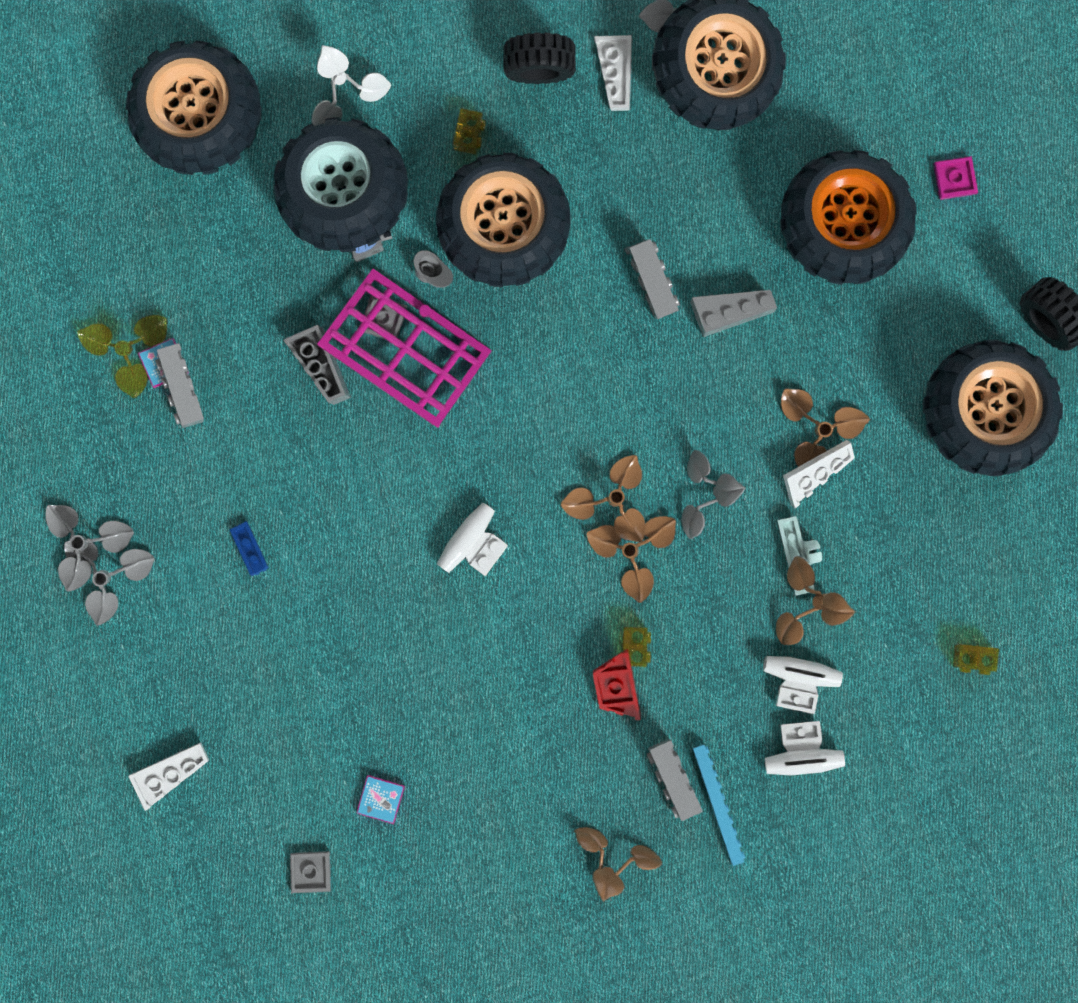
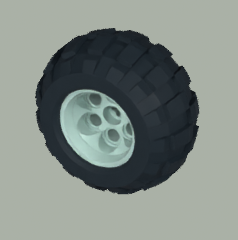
[273,117,408,252]

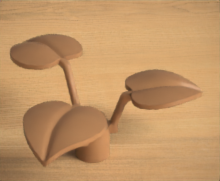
[781,389,870,467]
[561,455,646,542]
[587,516,676,603]
[776,556,855,645]
[574,827,662,901]

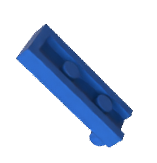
[230,521,269,576]

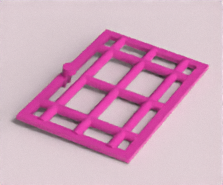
[317,269,492,428]

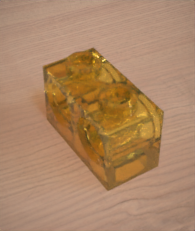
[453,108,486,154]
[623,627,651,667]
[954,644,999,675]

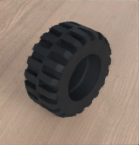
[503,32,576,84]
[1020,277,1078,351]

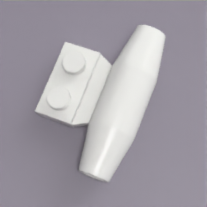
[437,503,508,576]
[763,656,843,714]
[765,721,845,775]

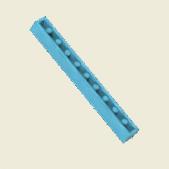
[692,744,745,866]

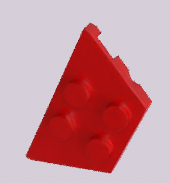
[593,649,641,720]

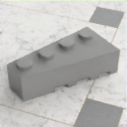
[625,239,680,319]
[690,290,777,337]
[283,325,351,405]
[155,343,204,429]
[646,739,703,821]

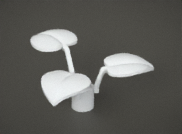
[312,45,391,126]

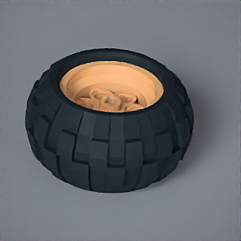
[652,0,786,131]
[126,40,262,175]
[436,152,570,287]
[923,340,1063,476]

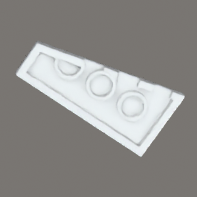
[594,35,632,111]
[783,440,854,508]
[129,742,209,811]

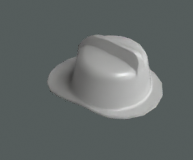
[413,250,453,287]

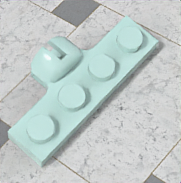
[777,516,822,595]

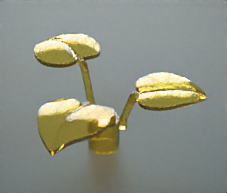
[77,315,167,398]

